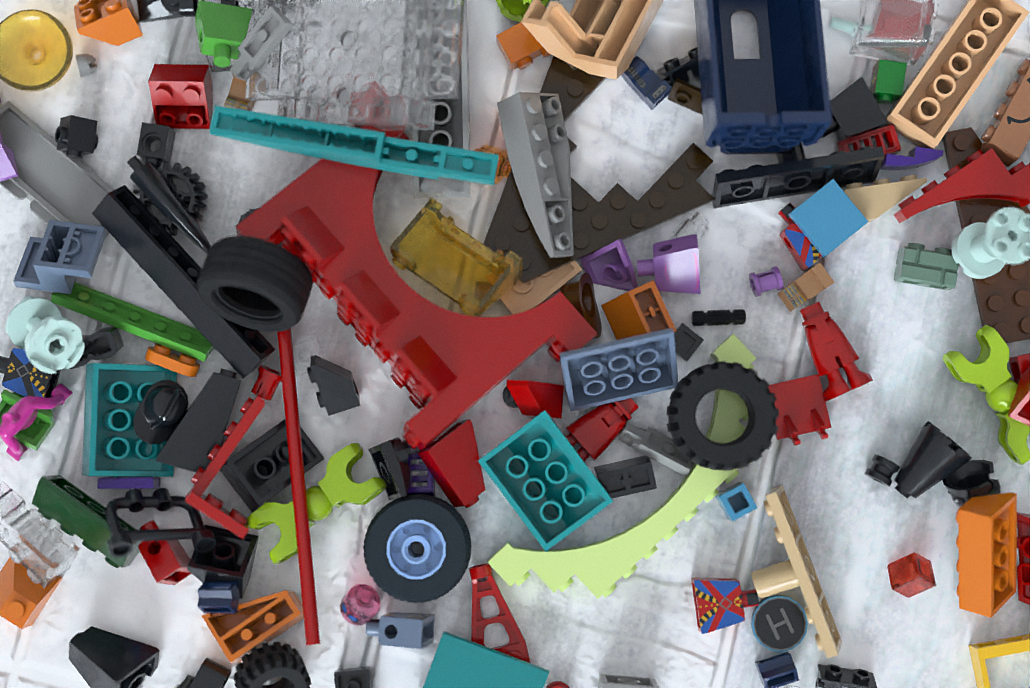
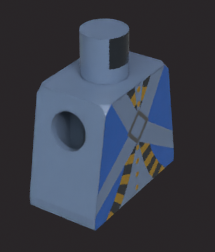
[366,612,435,649]

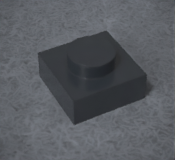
[674,323,704,362]

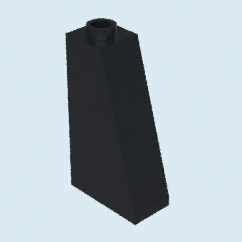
[156,368,241,472]

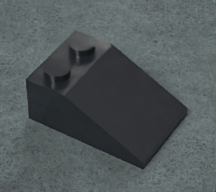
[220,419,325,513]

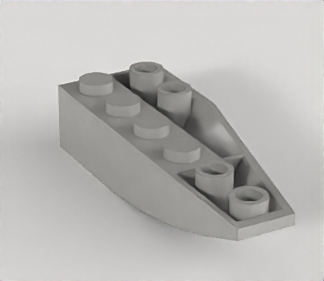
[497,92,574,258]

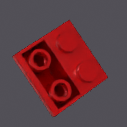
[148,64,213,129]

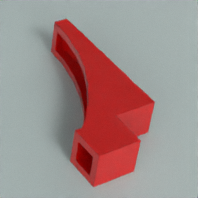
[893,148,1030,224]

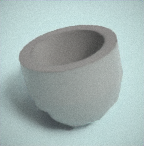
[76,54,98,77]

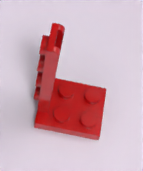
[185,396,265,539]

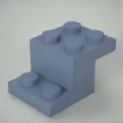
[13,220,107,294]

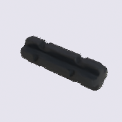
[691,309,746,326]

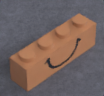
[980,58,1030,167]

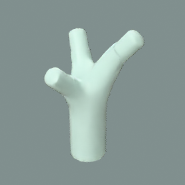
[830,17,873,45]

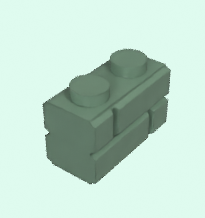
[894,243,959,290]

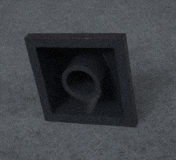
[187,525,259,599]

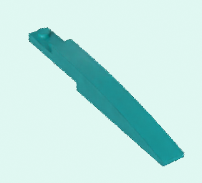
[209,105,499,185]

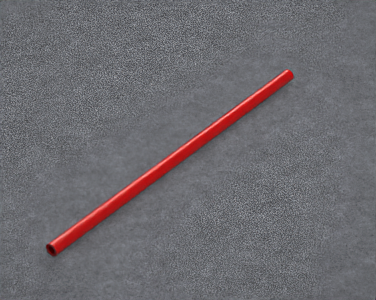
[277,328,320,646]

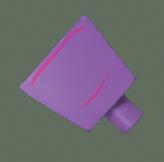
[637,234,701,294]

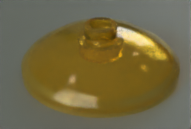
[0,9,73,92]

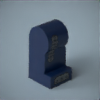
[621,56,672,111]

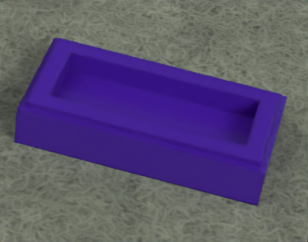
[97,477,160,489]

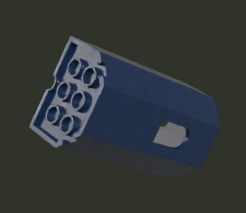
[694,0,832,155]

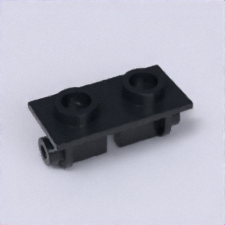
[657,47,700,88]
[815,664,878,688]

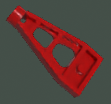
[469,563,531,663]

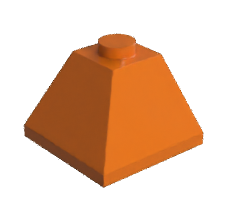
[0,548,62,629]

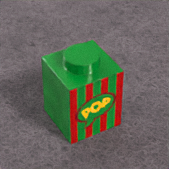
[870,59,907,104]

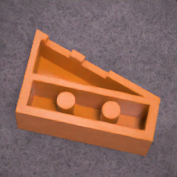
[201,590,304,663]

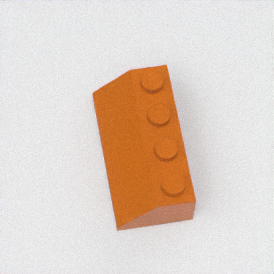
[956,492,1017,618]

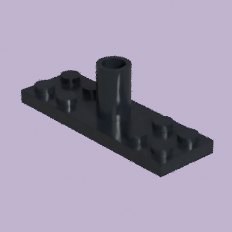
[712,142,885,208]

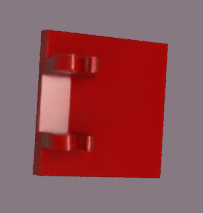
[768,374,832,446]

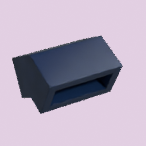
[197,581,240,614]
[755,651,799,688]

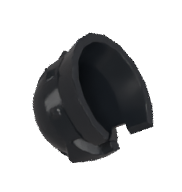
[943,460,1001,507]

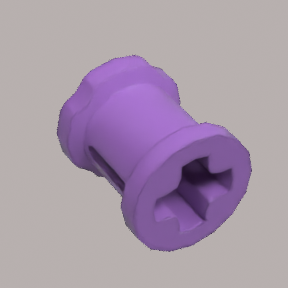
[749,266,783,297]

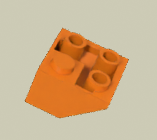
[74,0,143,46]

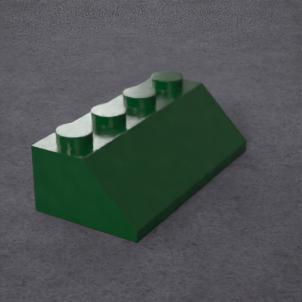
[32,475,143,568]

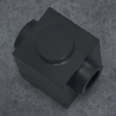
[55,115,98,159]

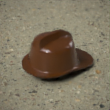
[560,272,602,338]

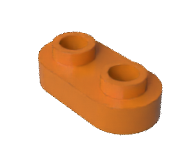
[145,343,200,377]

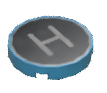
[751,595,808,652]

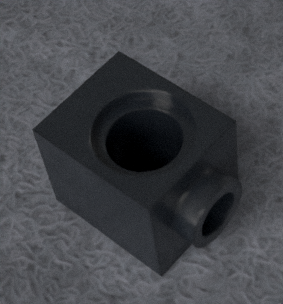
[136,122,176,167]

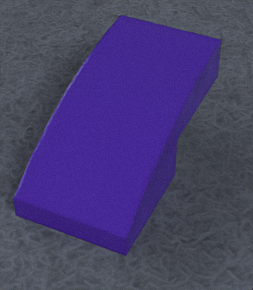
[880,147,943,170]

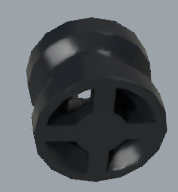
[864,454,900,487]

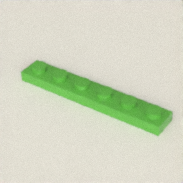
[51,282,214,362]

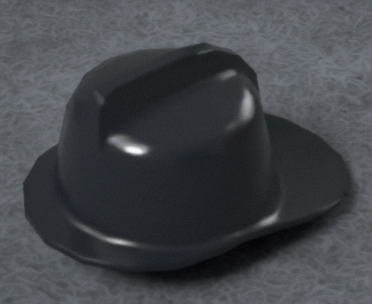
[133,380,188,444]

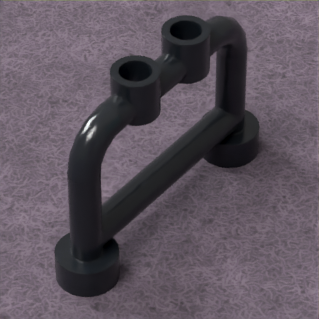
[105,488,216,558]

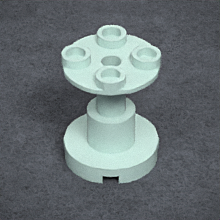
[952,207,1030,279]
[5,296,84,373]

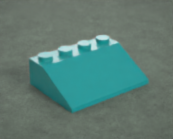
[82,363,177,477]
[478,410,614,551]
[423,631,549,688]

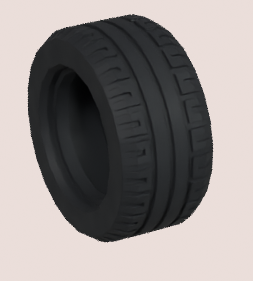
[196,236,313,332]

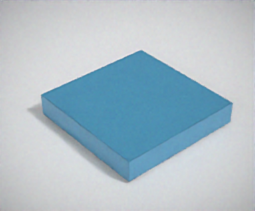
[788,179,868,258]

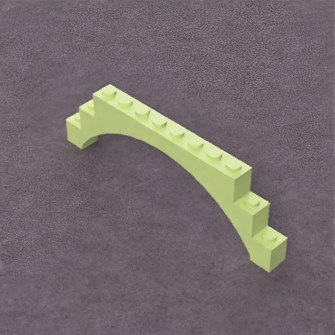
[488,334,757,599]

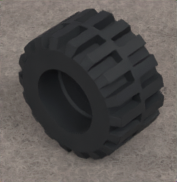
[234,642,311,688]

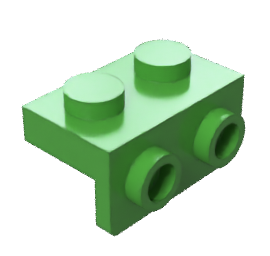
[0,389,55,451]

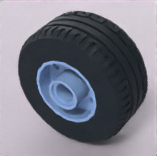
[363,494,472,603]

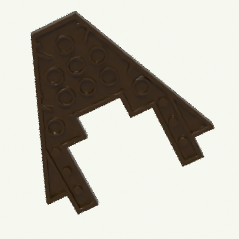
[483,56,714,283]

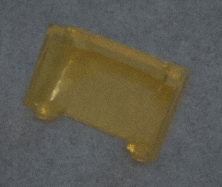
[390,198,522,317]

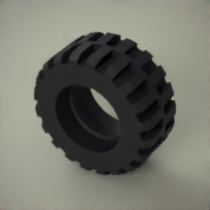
[666,361,779,471]

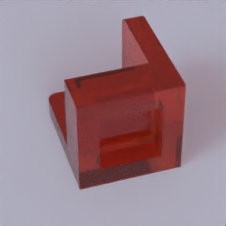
[887,552,936,598]

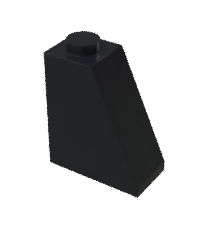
[68,626,160,688]

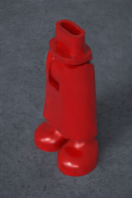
[799,302,873,402]
[566,398,639,462]

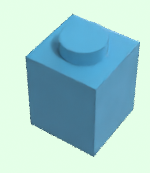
[715,482,757,521]

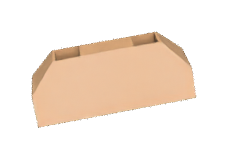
[521,0,664,80]

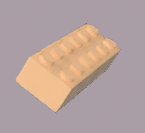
[885,0,1029,149]

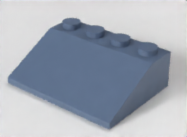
[560,328,678,412]

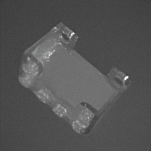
[849,0,939,66]

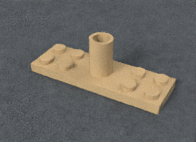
[751,484,842,658]

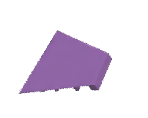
[580,239,638,291]

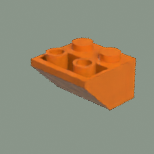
[601,280,677,340]

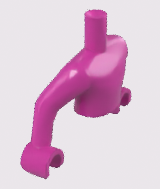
[0,383,73,462]

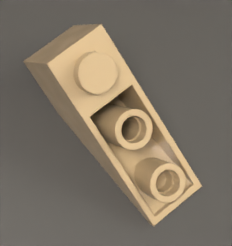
[843,175,927,222]

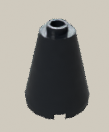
[894,421,972,499]

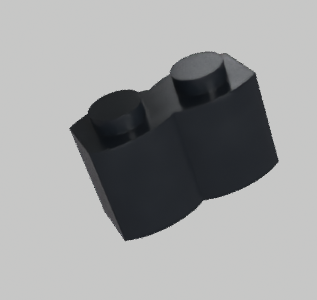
[69,327,124,369]

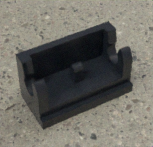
[594,456,657,498]

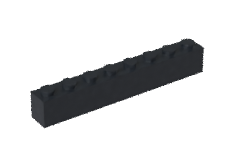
[92,185,276,379]

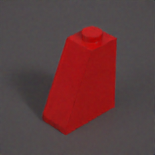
[418,419,485,508]

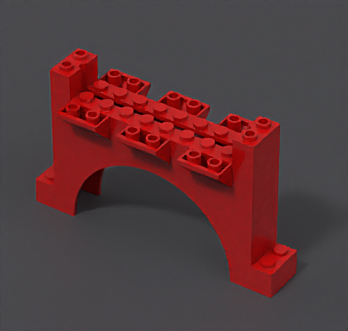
[236,81,597,451]

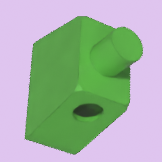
[195,0,252,67]

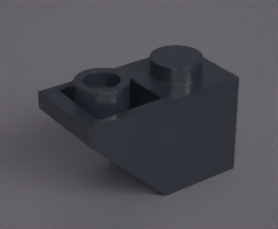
[307,355,360,416]

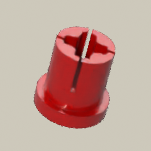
[251,365,282,401]

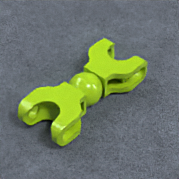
[943,325,1030,465]
[246,443,387,564]

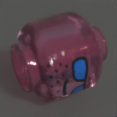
[340,584,381,626]

